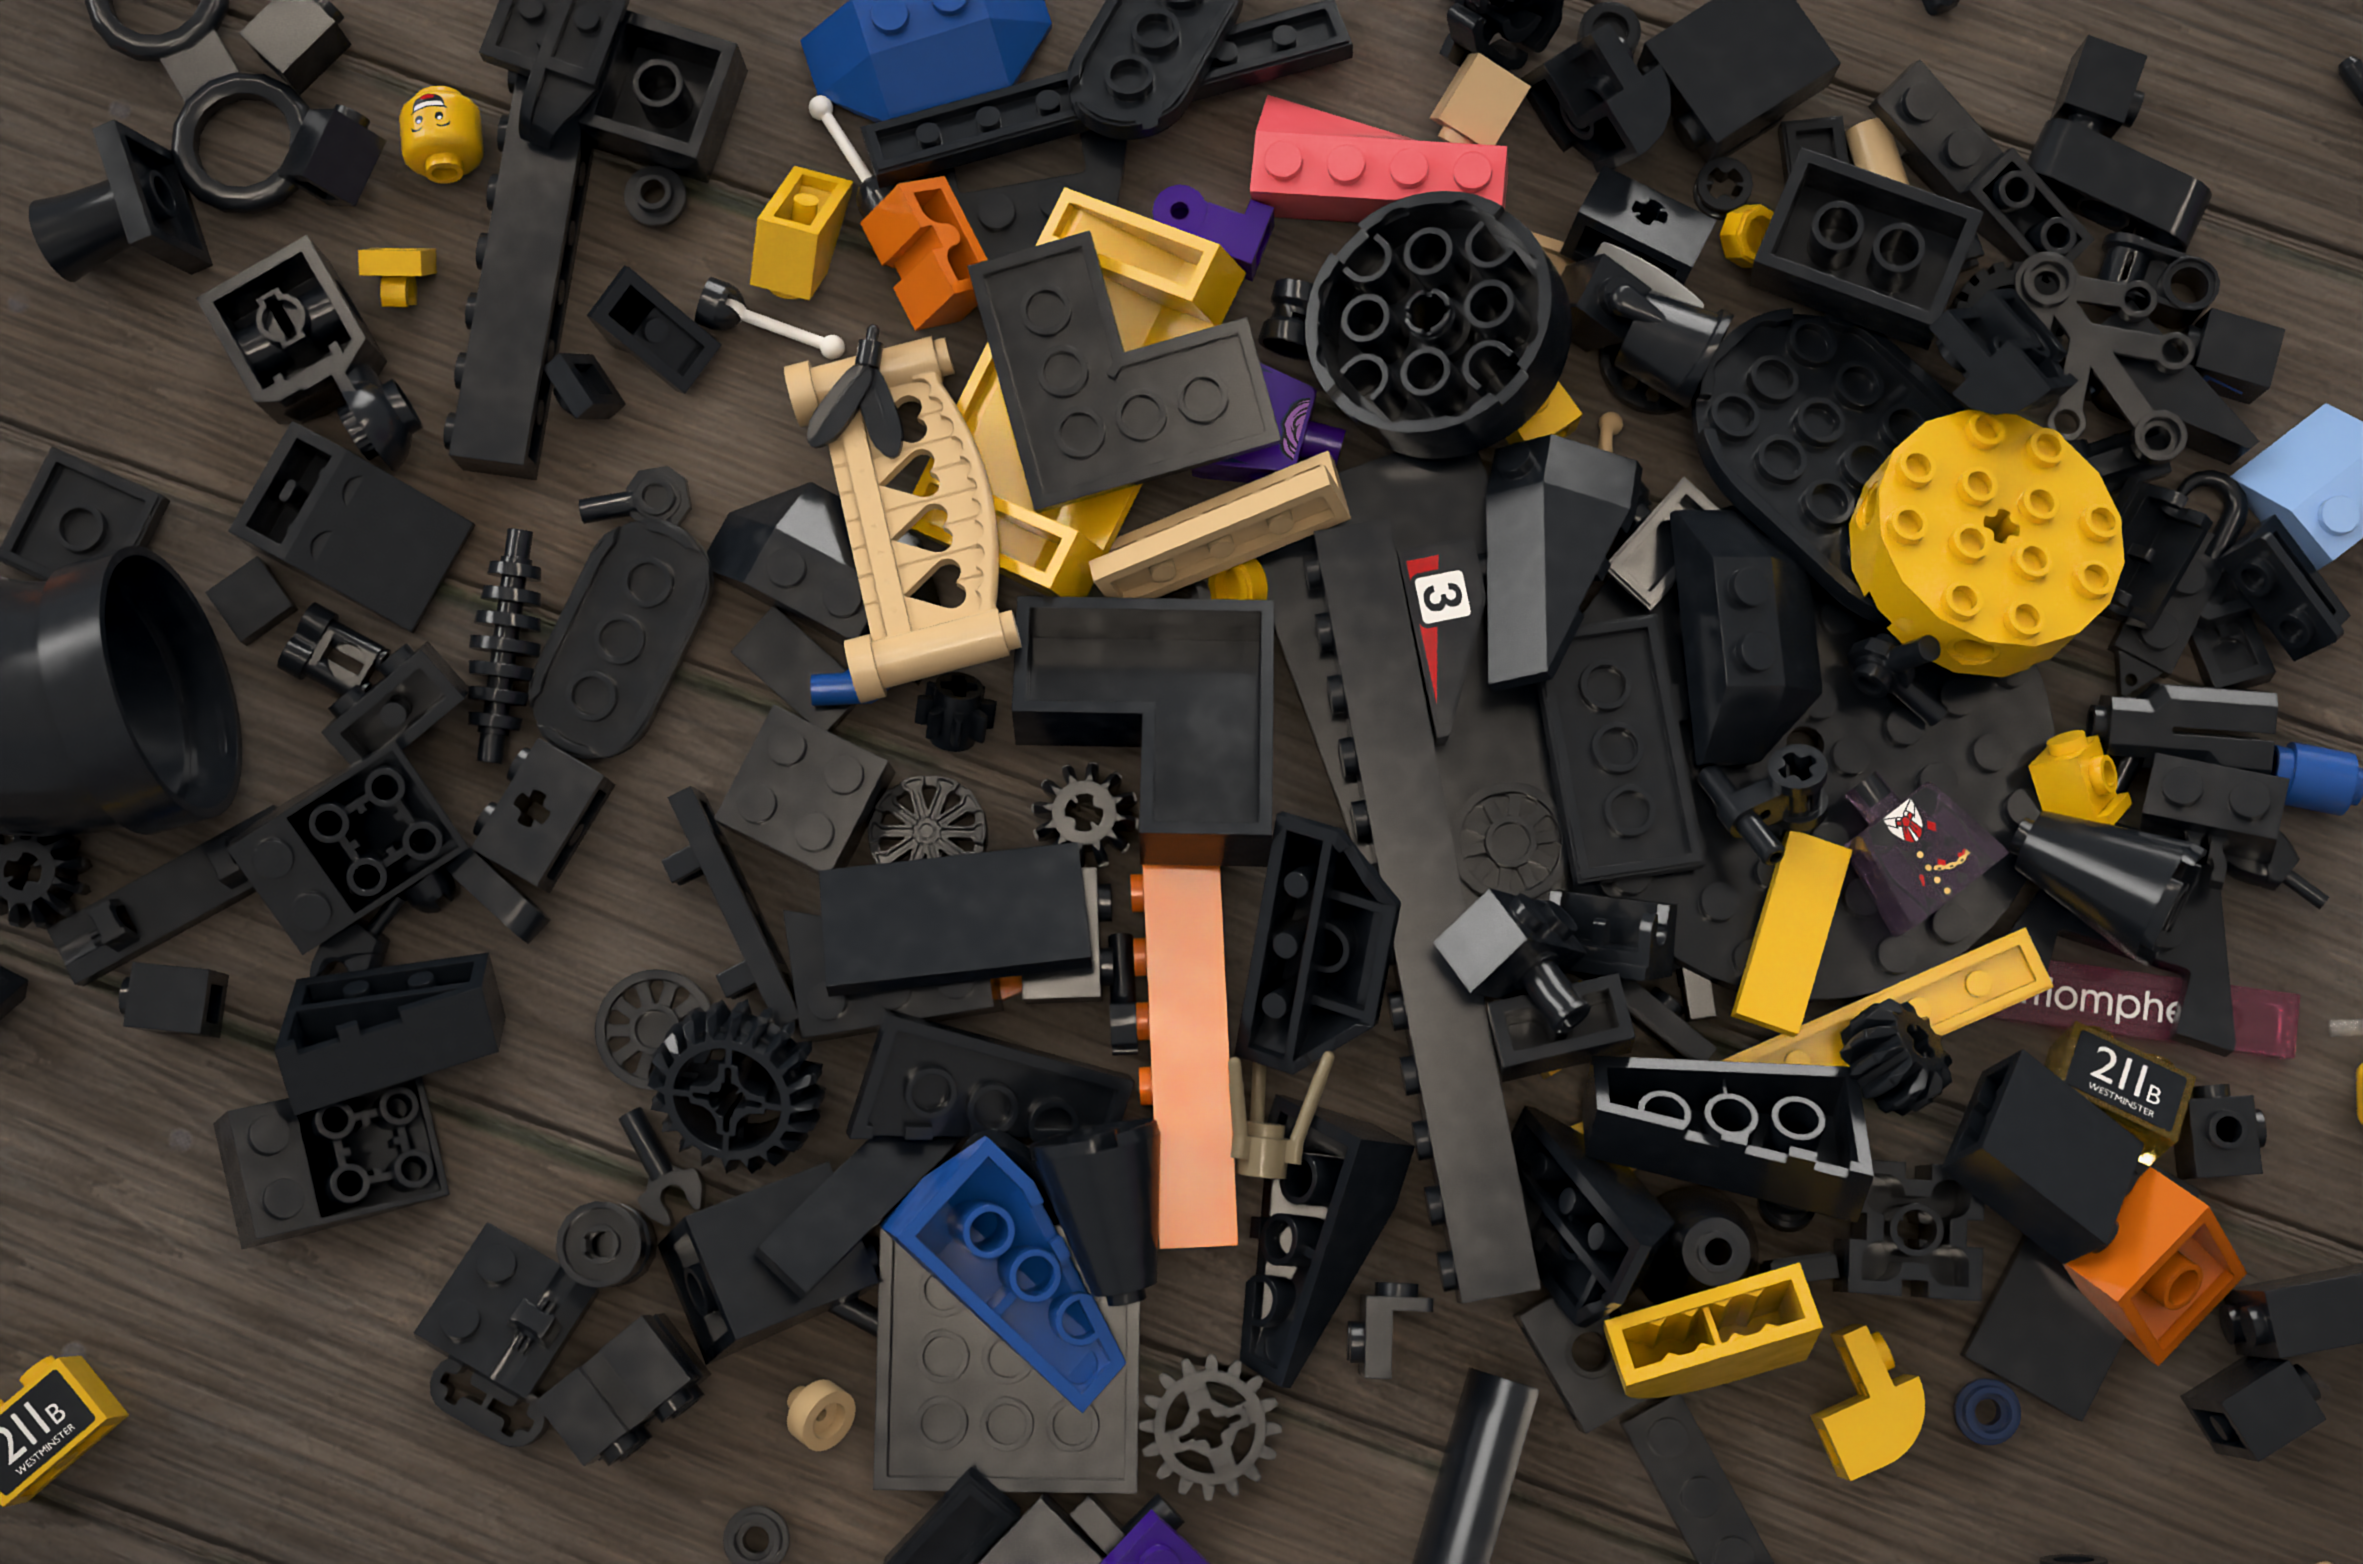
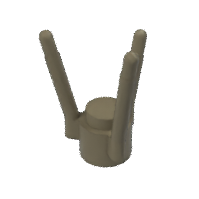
[1228,1051,1335,1179]

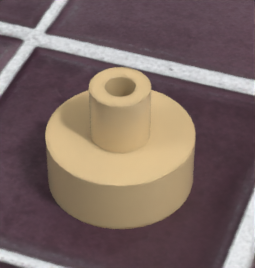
[787,1380,856,1451]

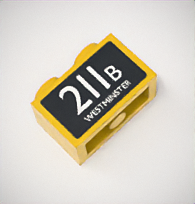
[0,1355,129,1507]

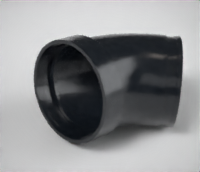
[0,545,242,837]

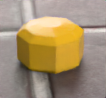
[1719,204,1774,268]

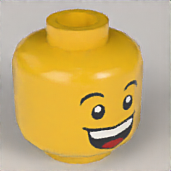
[399,86,484,184]

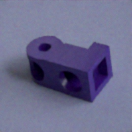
[1152,185,1275,282]

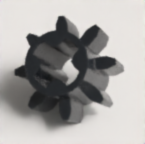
[914,672,997,752]

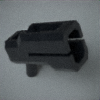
[2086,683,2278,794]

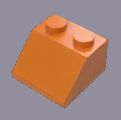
[2063,1166,2247,1366]

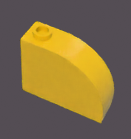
[1603,1262,1823,1399]

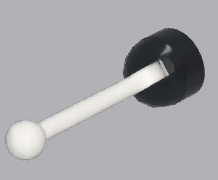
[809,95,899,219]
[694,276,845,360]

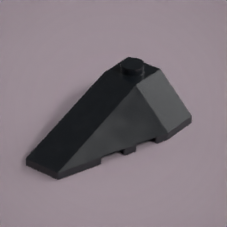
[1486,434,1643,692]
[1240,1094,1415,1388]

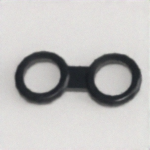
[84,0,310,214]

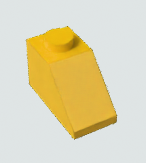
[750,166,853,301]

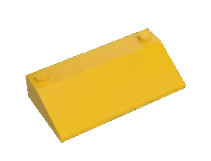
[910,187,1246,597]

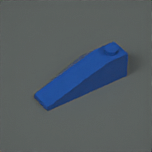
[879,1136,1126,1413]

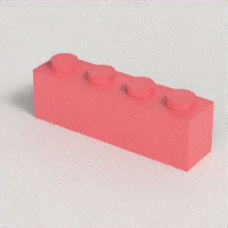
[1250,94,1508,223]

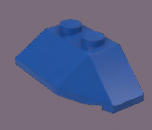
[800,0,1052,123]

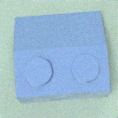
[2230,403,2363,570]

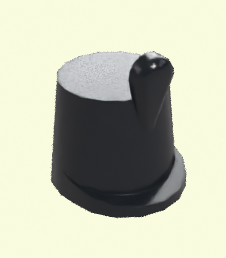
[1609,285,1734,409]

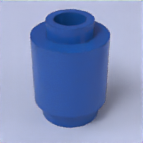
[2271,742,2363,816]

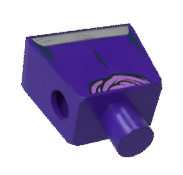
[1192,363,1346,483]

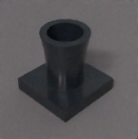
[29,119,213,282]

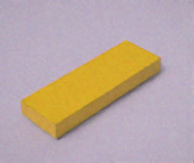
[1731,830,1853,1037]

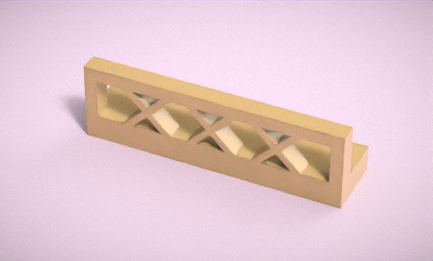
[1089,450,1351,598]

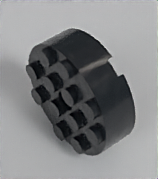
[1305,191,1572,459]

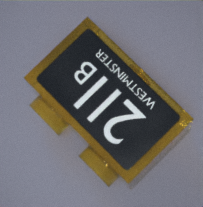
[2044,1021,2196,1166]

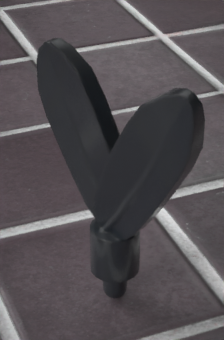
[807,324,904,459]

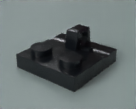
[414,1222,599,1404]

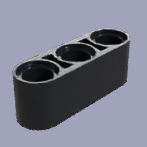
[2026,118,2212,253]

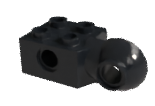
[196,235,423,472]

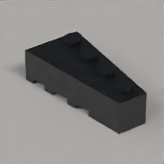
[1581,1056,1874,1223]

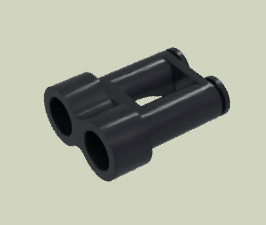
[277,602,391,696]

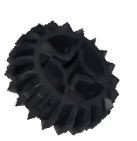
[647,999,826,1174]

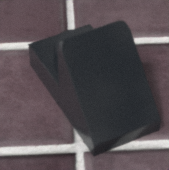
[587,265,722,394]

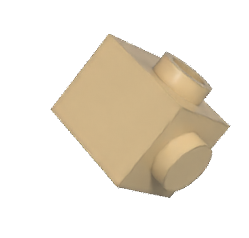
[1429,53,1531,145]

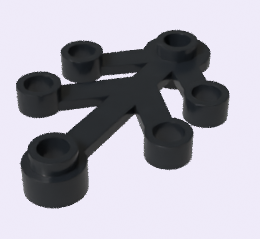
[2014,252,2195,465]

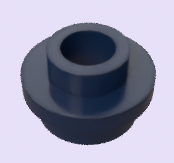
[1953,1378,2021,1445]

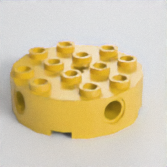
[1849,409,2125,677]

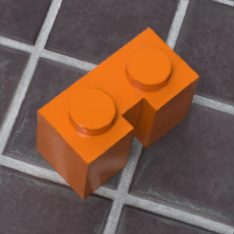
[860,176,988,331]

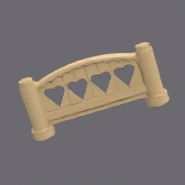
[784,336,1022,703]

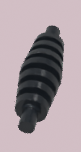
[468,528,541,764]

